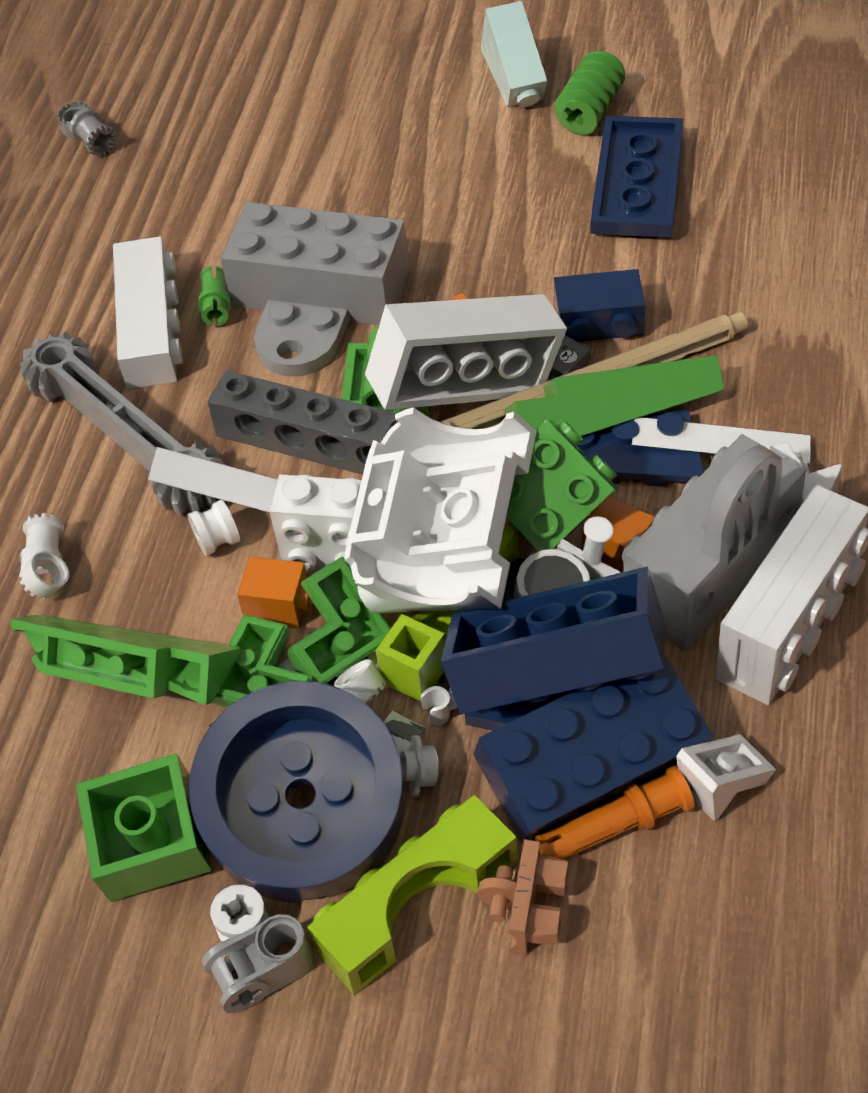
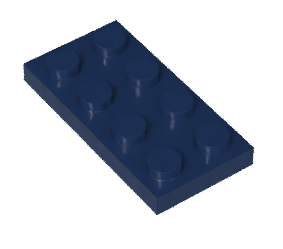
[590,115,684,238]

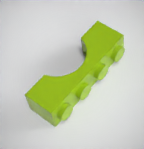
[376,522,519,702]
[307,795,519,996]

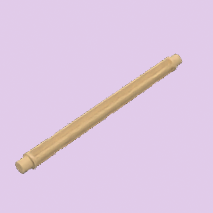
[441,312,748,429]

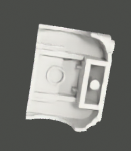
[344,408,537,613]

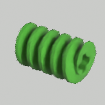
[555,51,625,135]

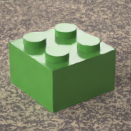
[76,753,212,902]

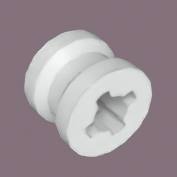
[188,500,240,556]
[210,885,269,942]

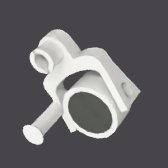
[514,516,620,598]

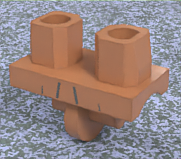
[477,840,569,955]

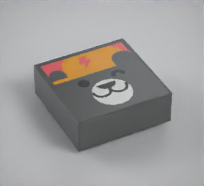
[549,335,591,379]

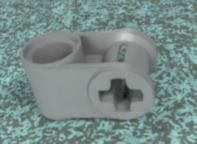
[202,914,314,1013]

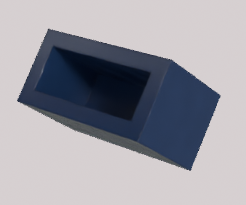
[554,269,645,342]

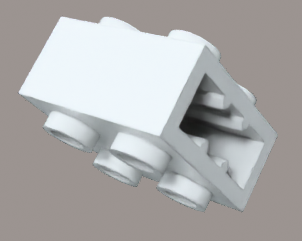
[269,474,362,573]

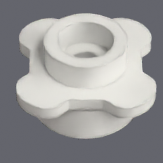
[400,735,438,797]

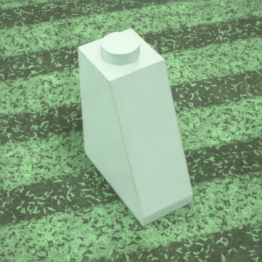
[481,1,547,108]

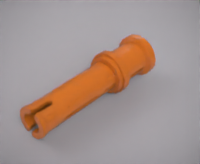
[534,766,695,860]

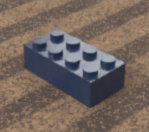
[441,566,664,715]
[473,654,714,845]

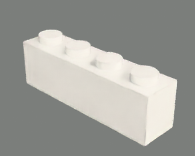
[113,236,183,389]

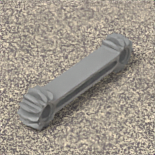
[20,332,225,517]

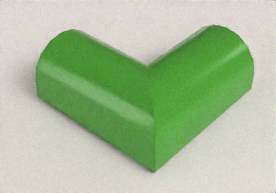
[287,556,391,684]
[210,614,314,708]

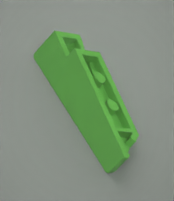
[504,355,723,436]
[10,615,241,705]

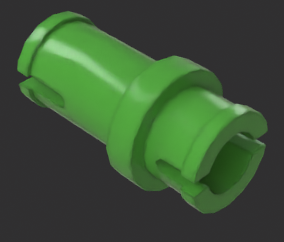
[198,266,231,326]

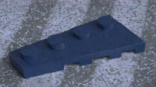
[578,410,704,487]

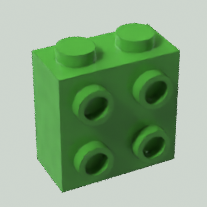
[506,419,619,551]

